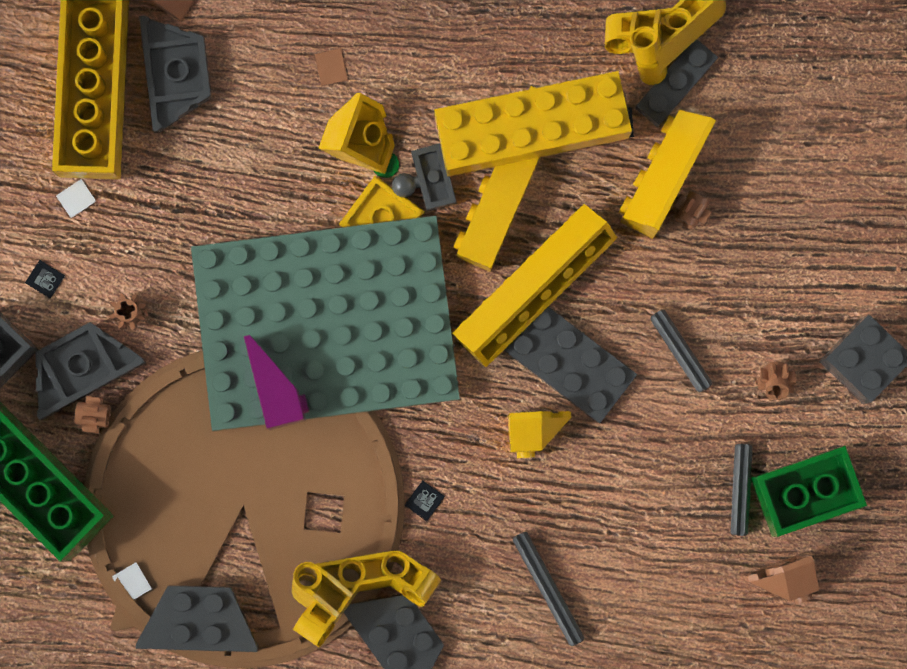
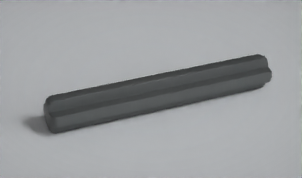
[513,532,584,646]

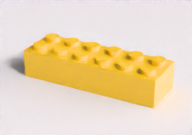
[52,0,129,180]
[434,71,632,177]

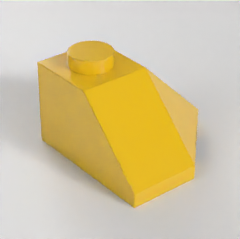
[318,93,395,174]
[508,411,571,459]

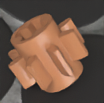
[672,191,712,230]
[109,293,148,331]
[757,361,797,400]
[75,395,111,434]

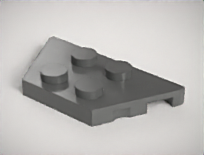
[139,16,212,133]
[35,322,146,421]
[136,585,259,652]
[344,594,444,669]

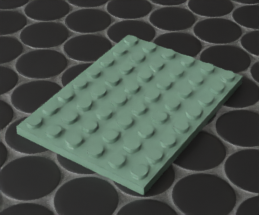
[191,216,460,431]

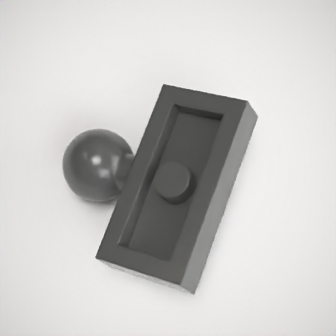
[392,143,457,212]

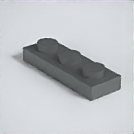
[635,40,718,127]

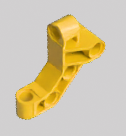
[605,0,726,85]
[292,551,441,648]

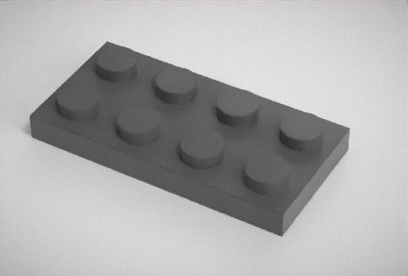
[504,307,637,424]

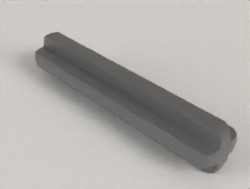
[650,310,712,392]
[730,444,753,536]

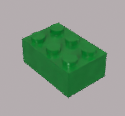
[751,446,867,537]

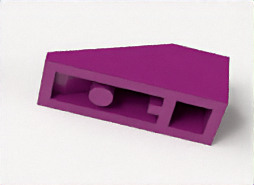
[244,335,310,430]

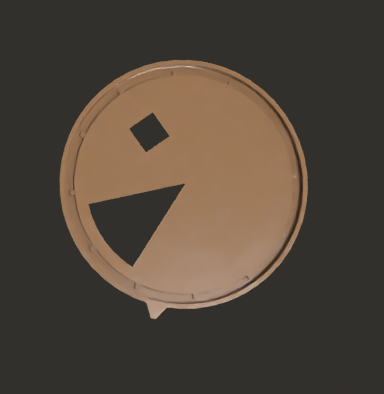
[84,350,405,668]

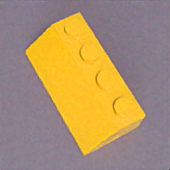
[619,110,716,239]

